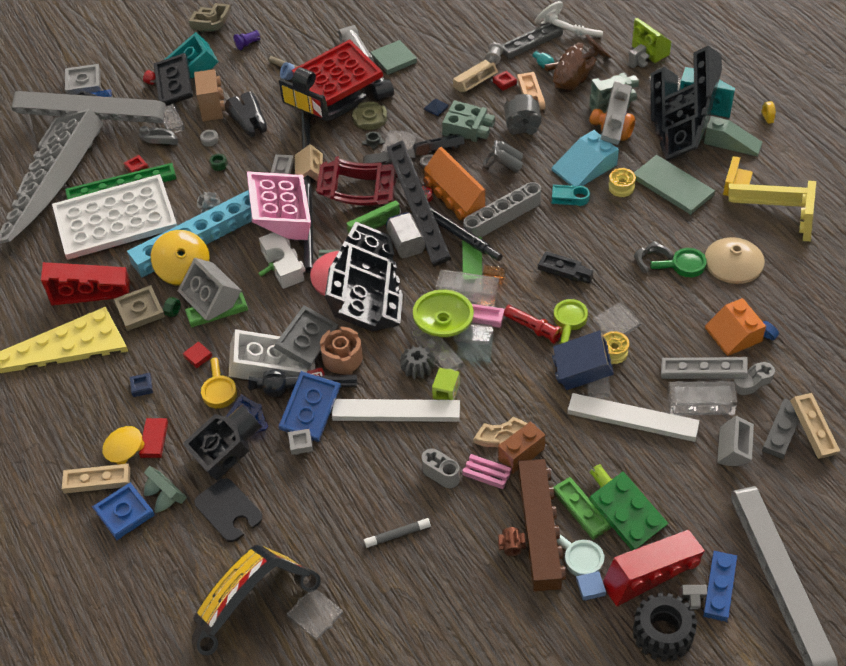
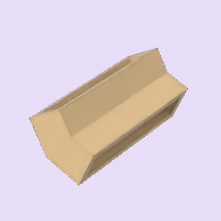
[453,60,498,92]

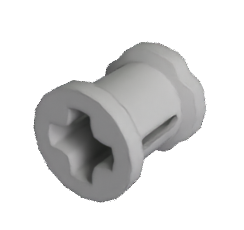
[485,42,503,65]

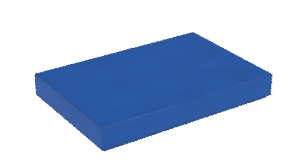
[278,371,341,442]

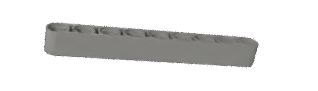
[11,91,166,123]
[731,486,838,666]

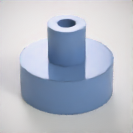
[280,62,295,81]

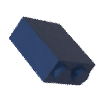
[552,330,614,390]

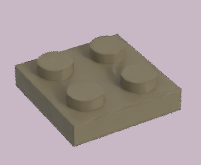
[114,285,165,331]

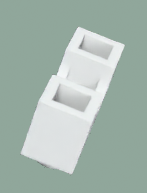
[259,232,305,289]

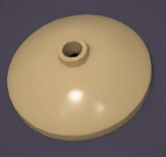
[705,237,765,284]

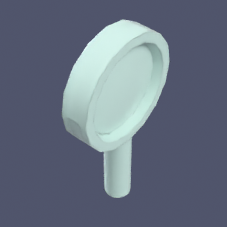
[557,535,604,576]

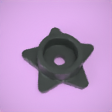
[362,132,385,150]

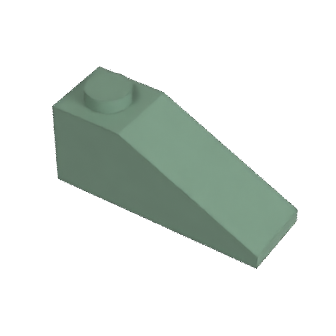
[704,116,762,157]

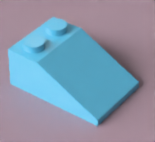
[552,130,619,186]

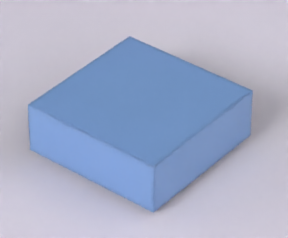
[576,571,606,601]

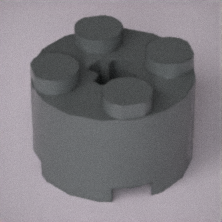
[504,94,541,135]

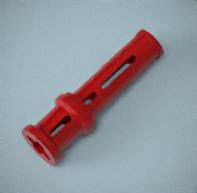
[503,304,563,344]

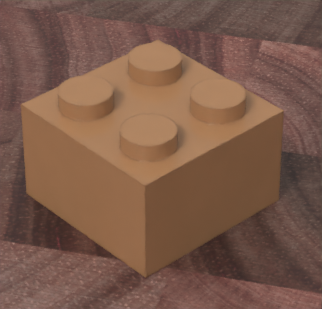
[194,69,225,121]

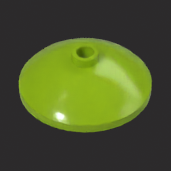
[413,290,474,337]

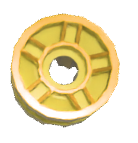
[609,168,636,197]
[603,331,629,364]

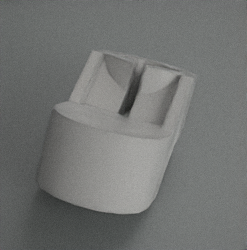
[733,362,775,395]

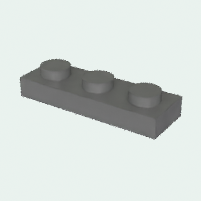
[762,398,799,459]

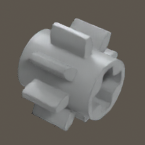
[197,191,220,213]

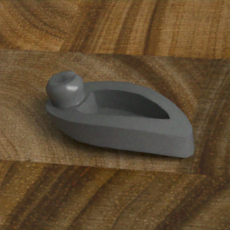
[139,126,178,145]

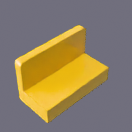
[723,156,753,196]

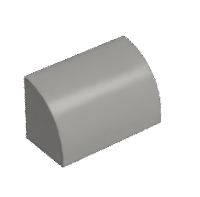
[717,416,754,466]

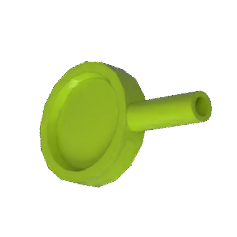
[554,299,588,344]

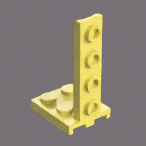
[729,181,816,242]

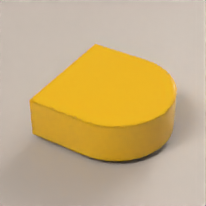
[761,101,776,124]

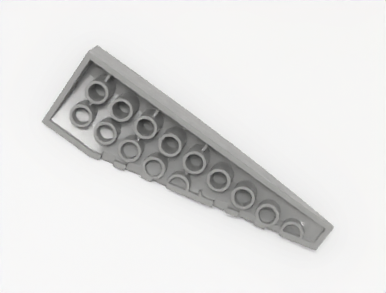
[0,108,103,244]

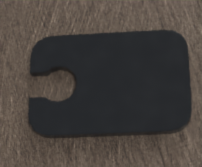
[194,478,263,542]

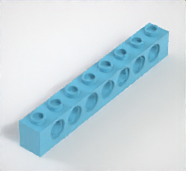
[127,190,252,278]

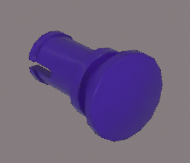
[233,30,260,50]

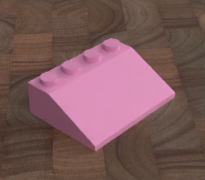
[247,172,311,240]

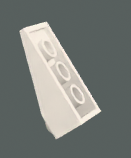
[229,329,315,379]

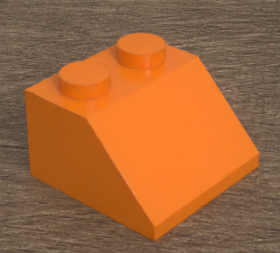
[705,298,766,356]

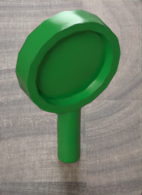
[650,248,706,278]

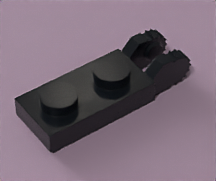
[412,134,465,156]

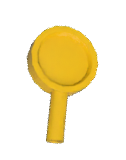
[201,358,237,409]

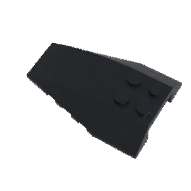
[325,222,403,331]

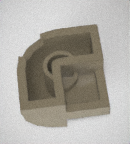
[189,3,231,32]

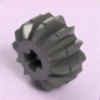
[400,344,435,380]

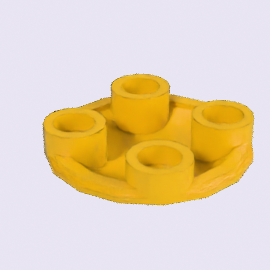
[102,426,144,465]

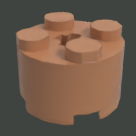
[320,327,363,375]

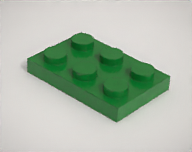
[589,471,668,551]

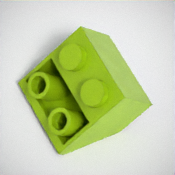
[632,18,672,63]

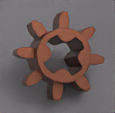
[498,527,526,556]

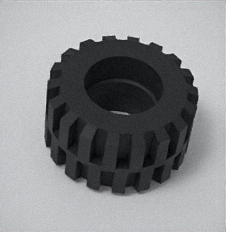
[633,593,697,662]

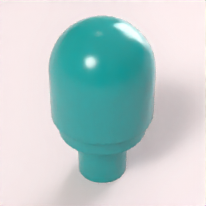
[533,51,554,69]

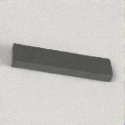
[501,23,563,59]

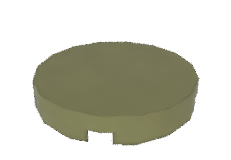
[352,102,387,130]

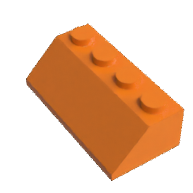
[423,147,485,222]

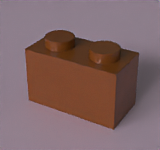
[498,421,546,473]

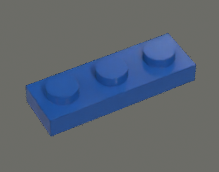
[703,551,737,622]

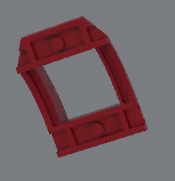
[316,156,398,206]

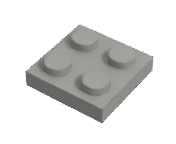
[65,64,101,95]

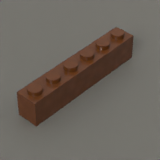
[518,459,566,592]

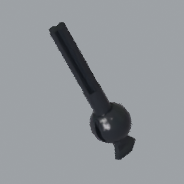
[248,368,357,397]

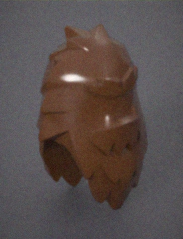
[553,42,596,91]

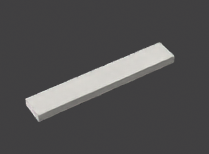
[568,393,699,442]
[332,399,460,422]

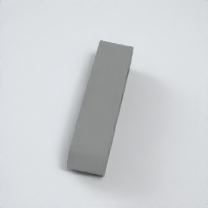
[464,182,541,237]

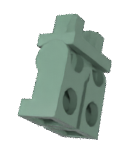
[589,73,639,113]
[442,100,495,142]

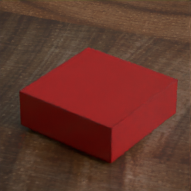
[493,71,517,91]
[124,155,149,173]
[183,341,212,368]

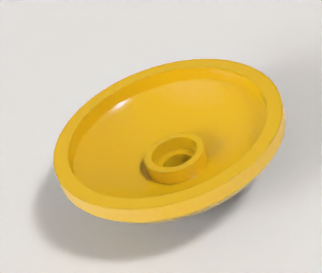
[151,230,210,286]

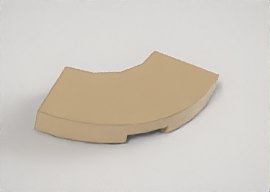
[473,417,527,447]

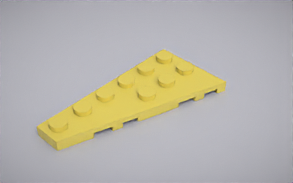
[0,307,128,373]

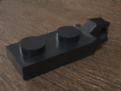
[538,251,593,283]

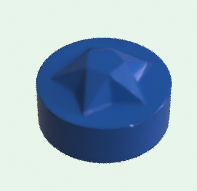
[763,321,779,340]

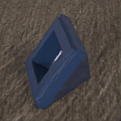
[424,98,449,116]

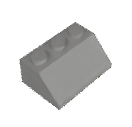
[178,258,241,321]

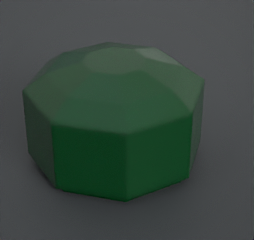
[209,154,228,171]
[163,297,181,317]

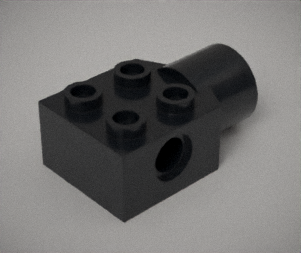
[183,405,262,481]

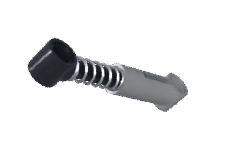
[338,25,394,101]

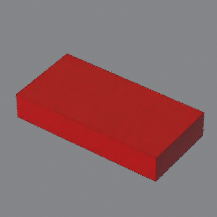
[139,418,168,458]

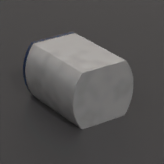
[386,212,425,258]

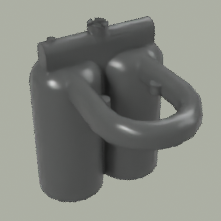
[483,140,523,173]

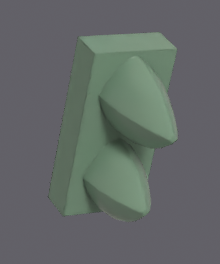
[144,466,187,513]

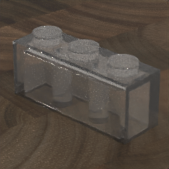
[435,269,499,307]
[667,381,737,415]

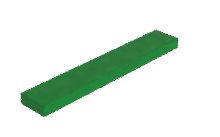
[65,163,177,200]

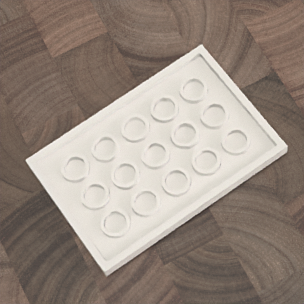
[52,174,177,260]

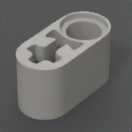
[422,449,460,488]

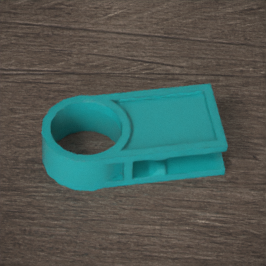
[552,185,590,206]

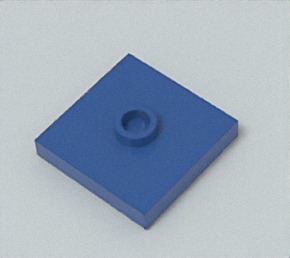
[92,482,154,540]

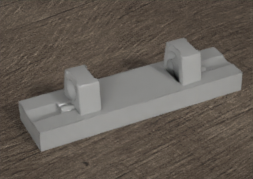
[600,81,632,145]

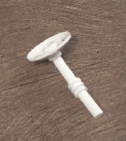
[535,1,603,38]

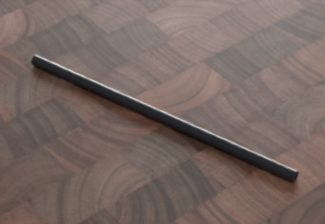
[301,111,314,273]

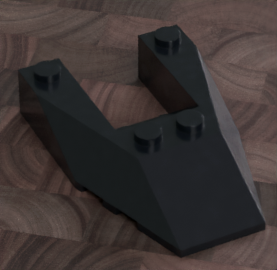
[650,46,722,161]

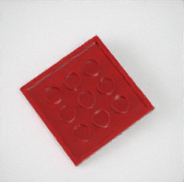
[292,39,384,106]

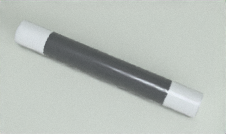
[364,518,431,548]

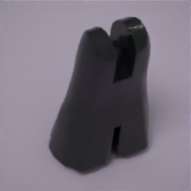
[225,91,267,137]

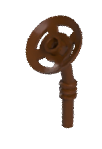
[545,34,611,71]

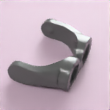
[634,241,674,273]

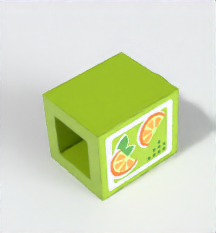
[432,367,460,400]

